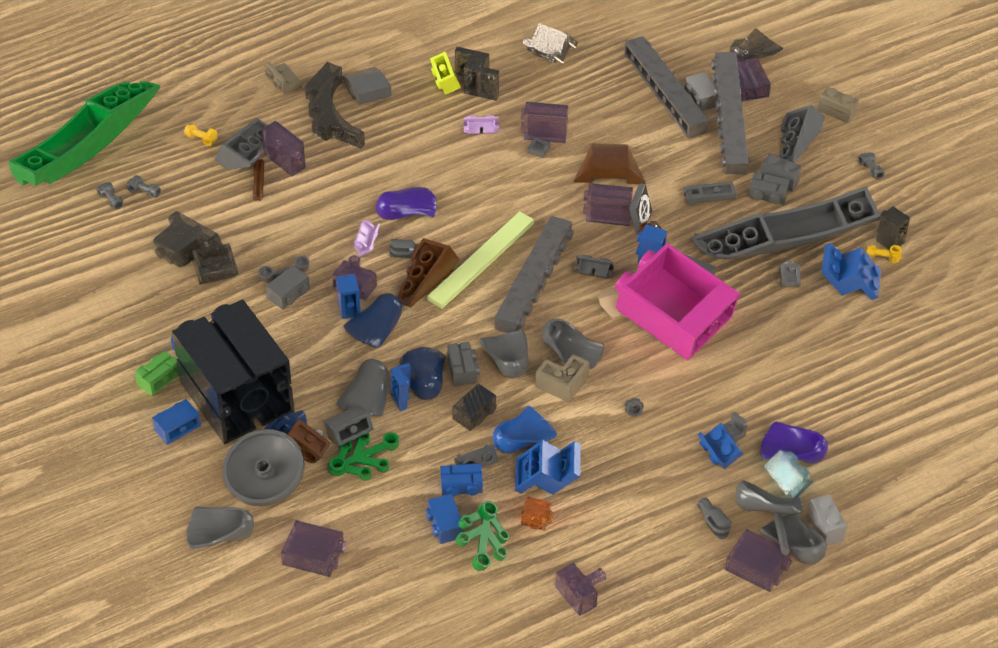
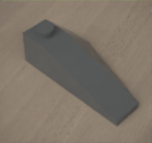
[780,105,825,163]
[215,118,271,170]

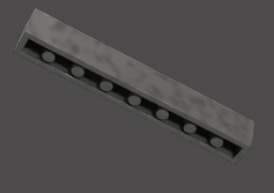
[624,36,709,139]
[711,52,749,174]
[495,216,574,333]

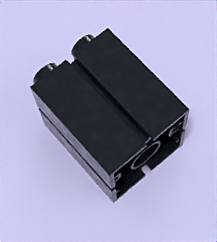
[172,299,295,445]

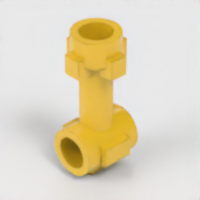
[184,125,218,146]
[866,245,902,263]

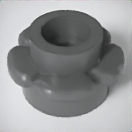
[625,398,644,417]

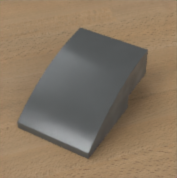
[342,67,392,105]

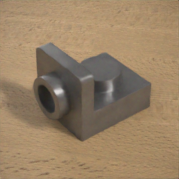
[779,261,801,287]
[723,412,747,442]

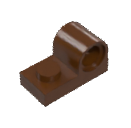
[287,419,331,463]

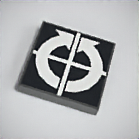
[629,183,652,235]

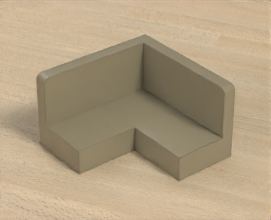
[535,355,590,403]

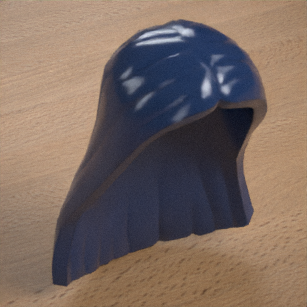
[344,293,403,348]
[399,347,446,400]

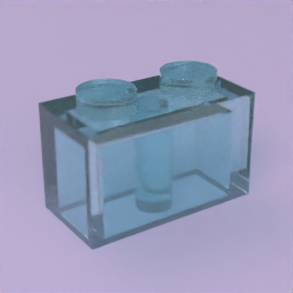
[764,450,813,498]

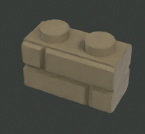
[818,87,859,123]

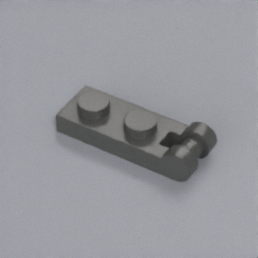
[683,182,736,206]

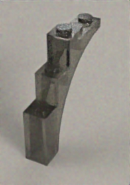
[305,62,365,149]

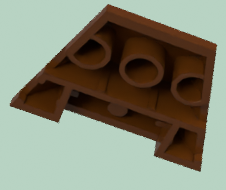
[574,143,646,184]

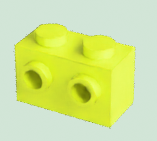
[430,52,461,95]

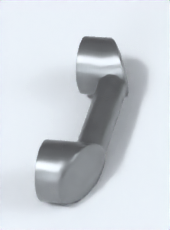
[259,255,310,283]

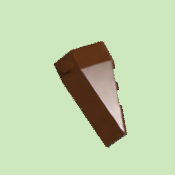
[397,238,460,307]

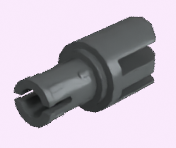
[389,239,419,258]
[697,497,732,539]

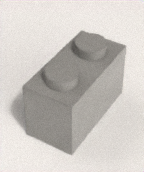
[684,72,717,111]
[808,494,847,546]

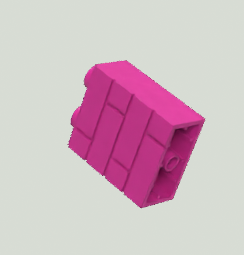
[615,243,740,361]

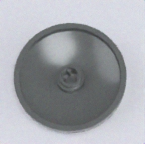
[223,429,305,507]

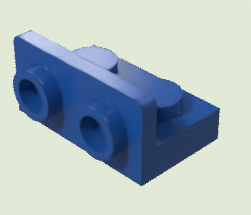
[390,363,411,411]
[698,423,743,469]

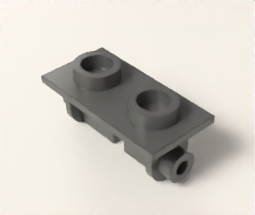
[575,255,614,279]
[454,444,498,467]

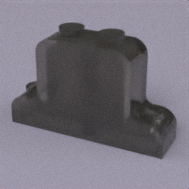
[153,211,224,267]

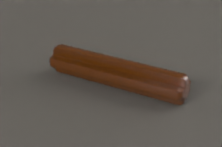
[253,159,265,201]

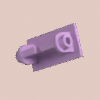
[463,115,499,135]
[354,220,380,257]

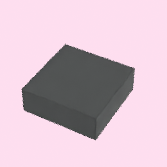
[527,138,551,158]

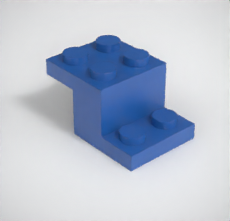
[821,243,881,300]
[515,440,581,495]

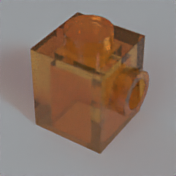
[521,497,554,531]

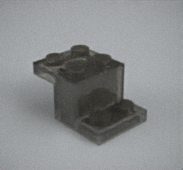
[523,23,578,64]
[455,46,499,101]
[191,243,238,285]

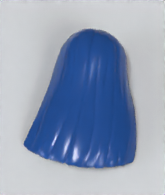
[492,406,557,454]

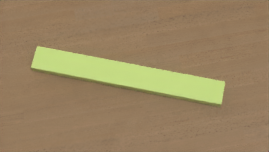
[427,211,534,309]

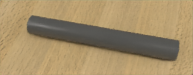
[774,513,790,555]

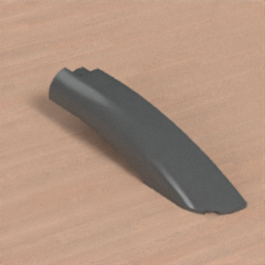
[691,186,881,259]

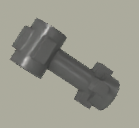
[858,152,885,180]
[126,175,161,198]
[96,182,124,210]

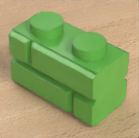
[135,351,179,396]

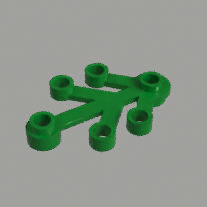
[328,432,399,481]
[456,501,510,571]

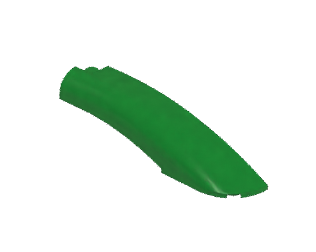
[9,81,160,186]

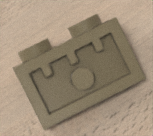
[265,62,302,94]

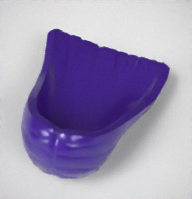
[375,187,437,220]
[760,421,828,464]

